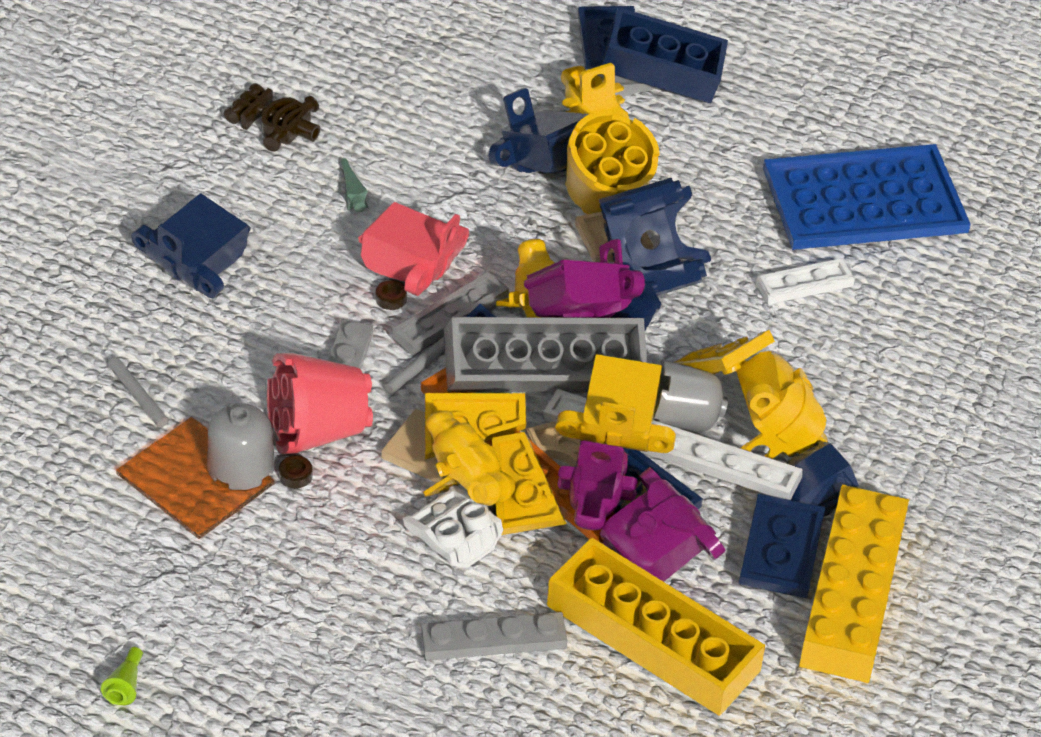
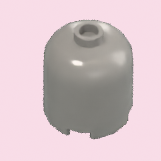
[653,360,728,433]
[207,403,274,490]

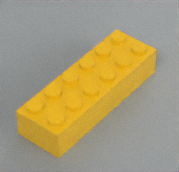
[799,484,909,683]
[547,537,765,716]

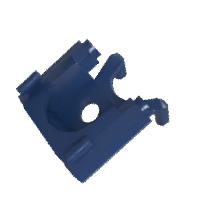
[599,178,711,296]

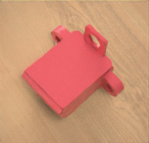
[358,202,469,296]

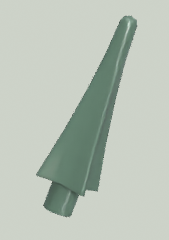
[341,158,369,213]

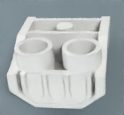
[403,485,503,568]

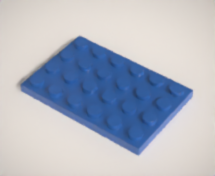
[763,144,971,250]

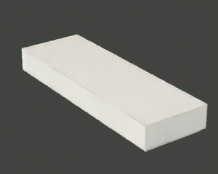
[756,258,855,305]

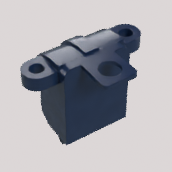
[488,88,589,173]
[131,193,251,298]

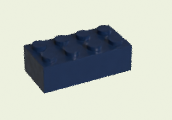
[602,7,728,104]

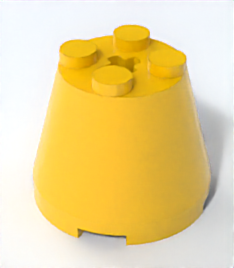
[565,110,660,214]

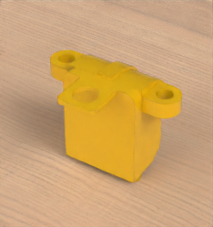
[736,351,828,459]
[555,354,676,453]

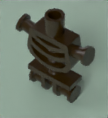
[224,83,320,152]

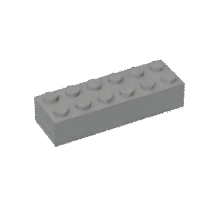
[444,317,647,392]

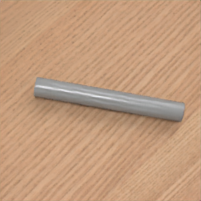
[384,336,445,395]
[108,357,168,427]

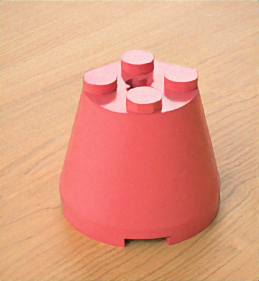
[267,353,373,454]

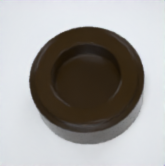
[375,280,407,310]
[279,456,313,489]

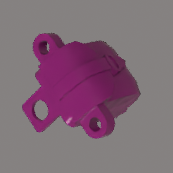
[524,239,645,318]
[600,467,726,582]

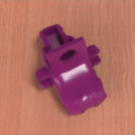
[557,441,638,530]

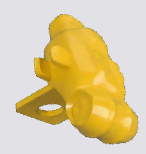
[561,63,629,118]
[496,239,555,318]
[423,411,515,506]

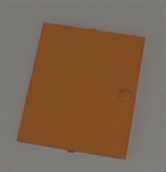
[116,417,274,539]

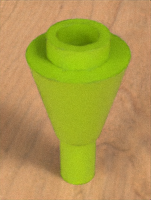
[101,647,143,706]

